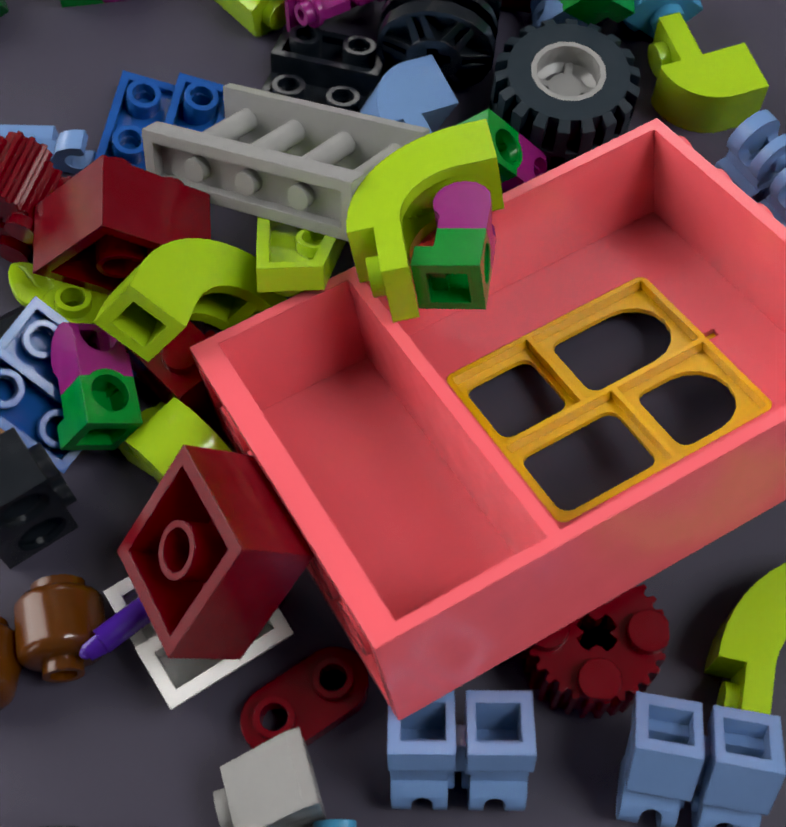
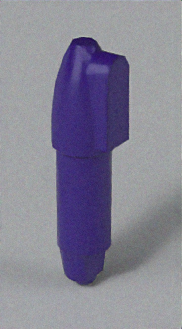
[79,597,151,661]

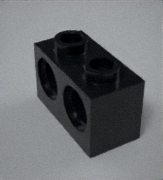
[0,427,78,569]

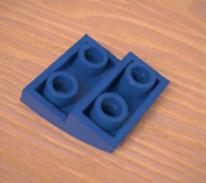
[94,70,225,170]
[0,296,137,474]

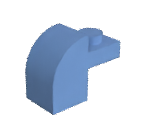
[359,54,459,133]

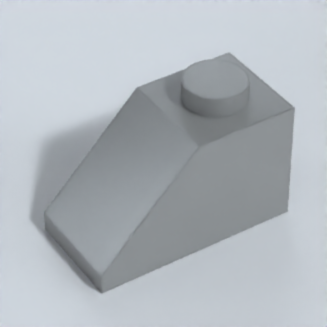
[213,727,327,827]

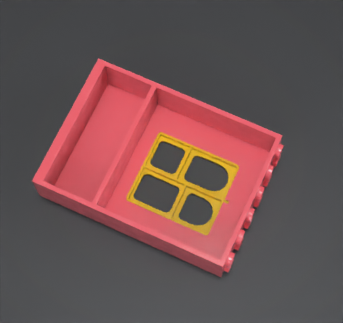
[189,118,786,720]

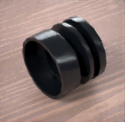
[376,0,502,91]

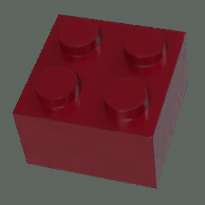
[33,154,211,295]
[117,444,314,660]

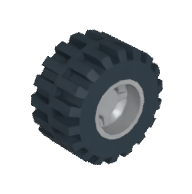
[489,19,641,172]

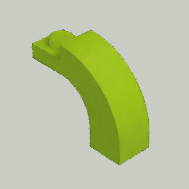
[346,119,504,323]
[93,238,287,362]
[704,563,786,715]

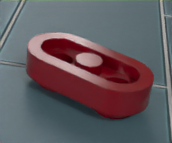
[240,647,369,749]

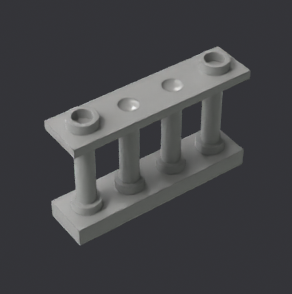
[141,83,430,242]

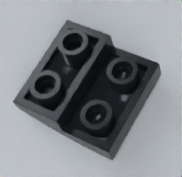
[261,24,388,112]

